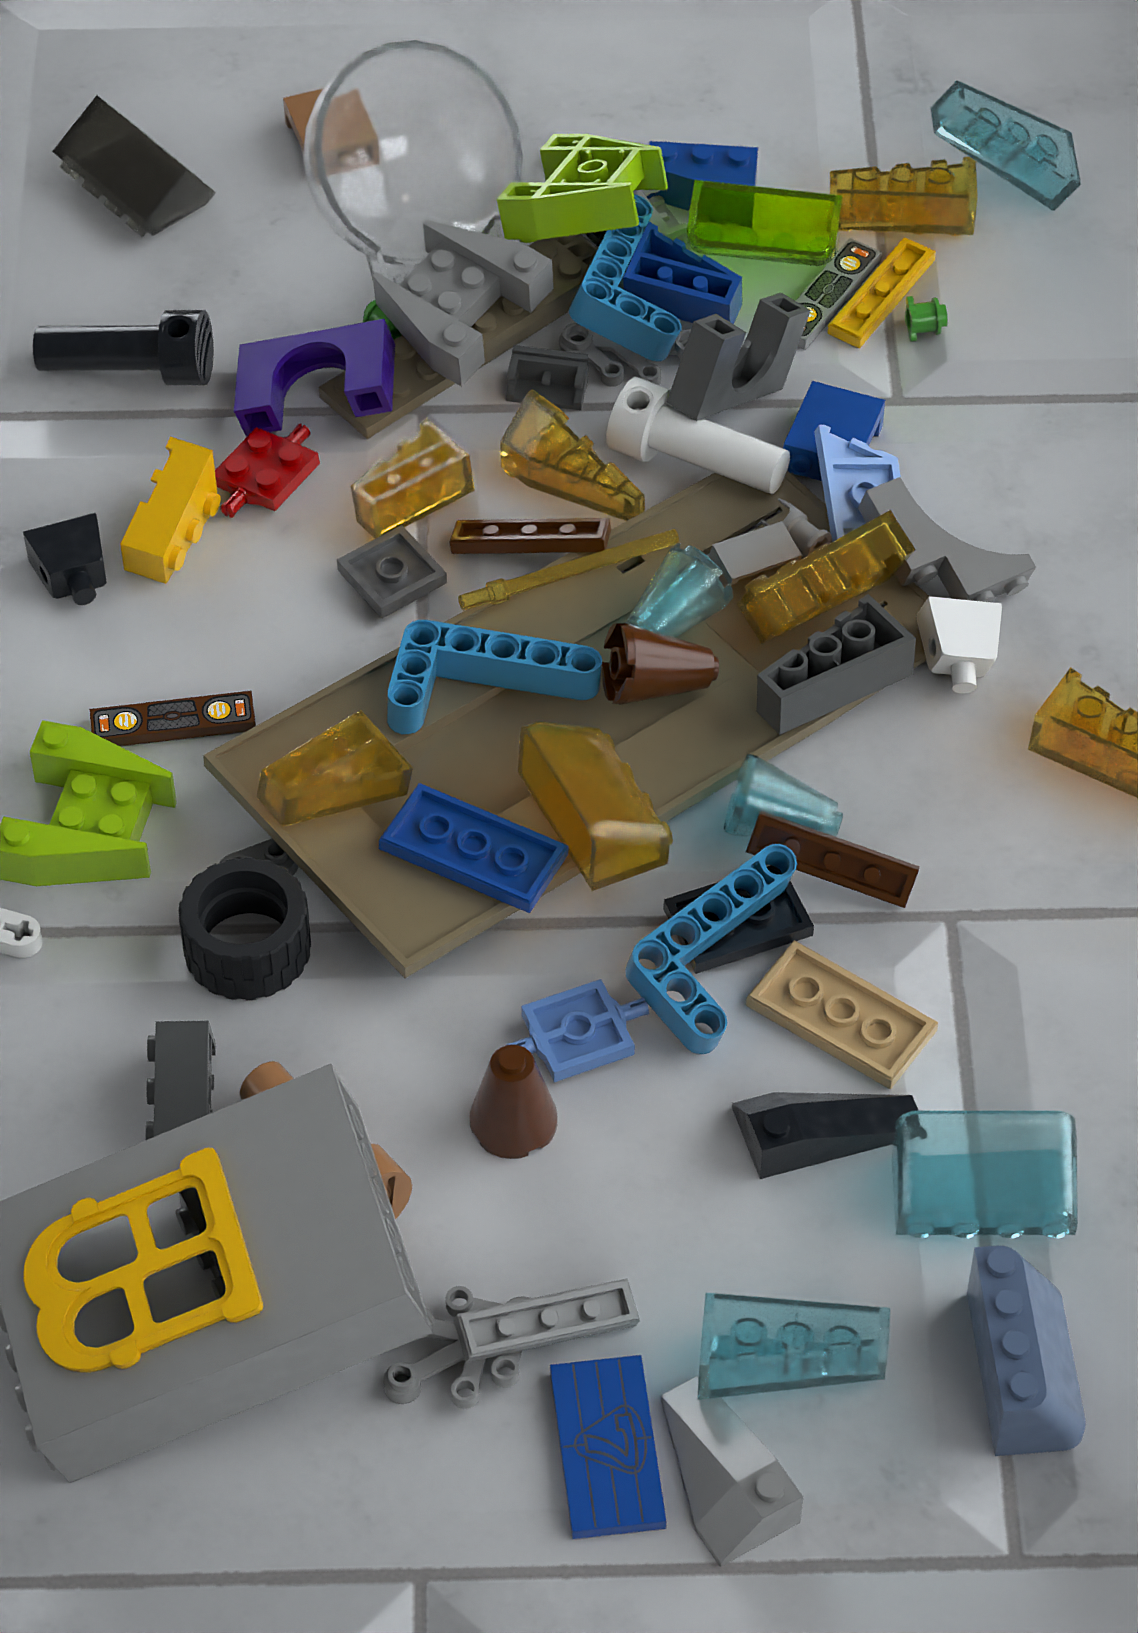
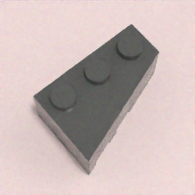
[145,1021,216,1140]

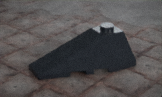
[732,1092,927,1179]

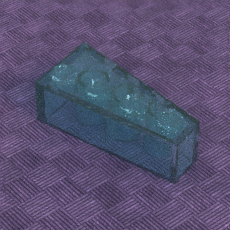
[697,1293,890,1400]

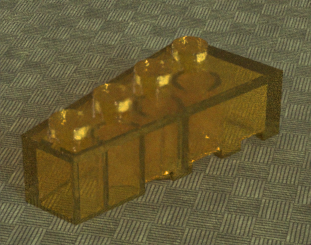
[827,156,978,236]
[737,509,916,644]

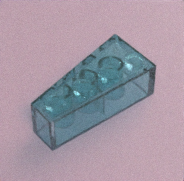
[930,80,1081,211]

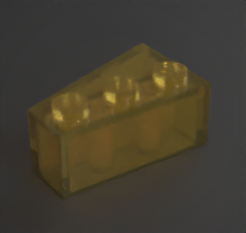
[257,710,413,827]

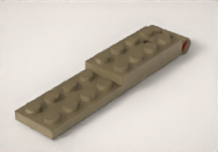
[319,234,598,439]

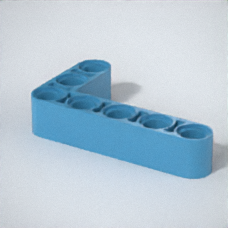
[569,194,682,362]
[387,620,602,734]
[625,844,797,1054]

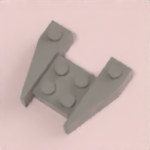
[372,220,554,387]

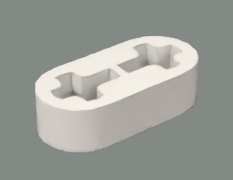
[0,908,43,958]

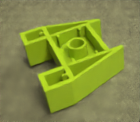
[496,134,668,243]
[0,720,177,887]

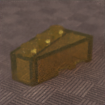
[350,418,475,539]

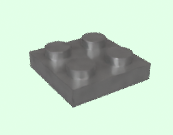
[337,525,447,618]

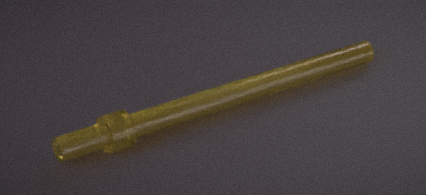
[458,529,679,611]

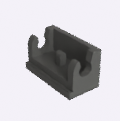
[506,345,588,411]

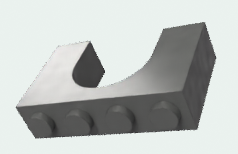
[667,292,811,421]

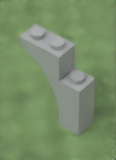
[858,477,1036,602]

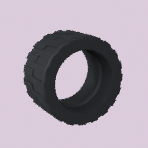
[178,857,311,1000]

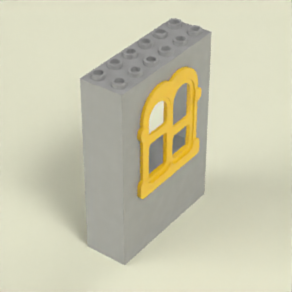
[0,1063,433,1483]

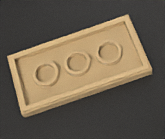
[746,940,938,1090]

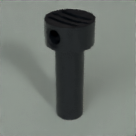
[33,310,214,385]

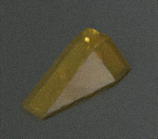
[500,389,645,521]

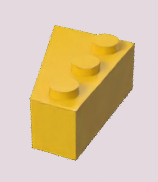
[120,437,221,584]

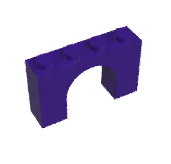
[234,319,395,436]

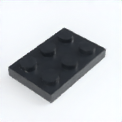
[663,865,814,974]

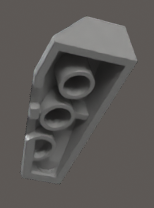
[661,1375,803,1567]

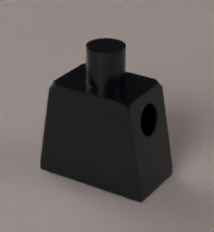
[23,513,107,605]

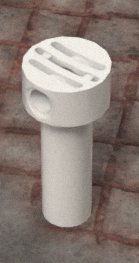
[606,377,790,494]

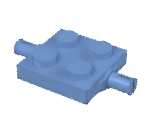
[506,979,649,1082]

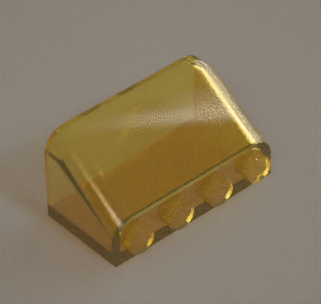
[518,721,673,891]

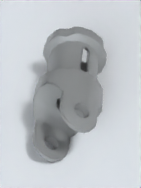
[761,498,832,562]

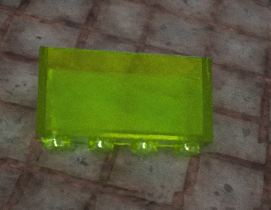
[687,180,843,266]

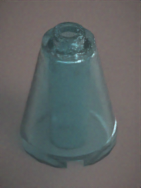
[625,543,733,638]
[724,754,843,837]

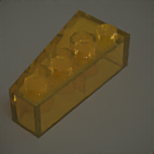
[1028,667,1138,798]

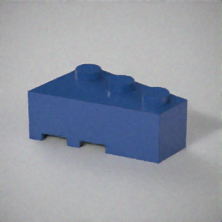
[623,221,742,324]

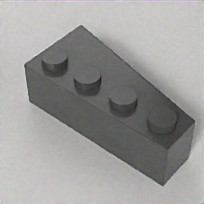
[756,594,916,735]

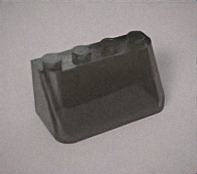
[52,95,216,237]

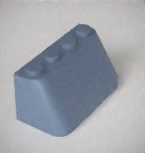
[967,1246,1086,1456]

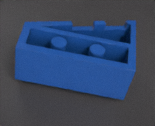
[647,141,758,230]

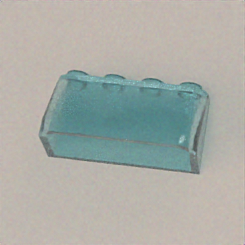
[892,1111,1078,1238]

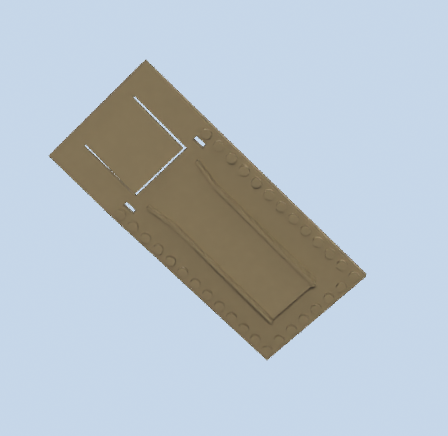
[203,471,929,978]

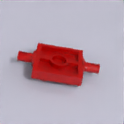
[215,423,320,518]

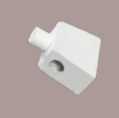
[916,596,1002,693]

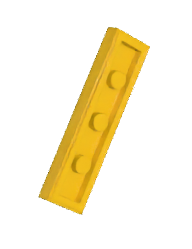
[828,237,936,349]

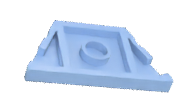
[814,425,901,568]

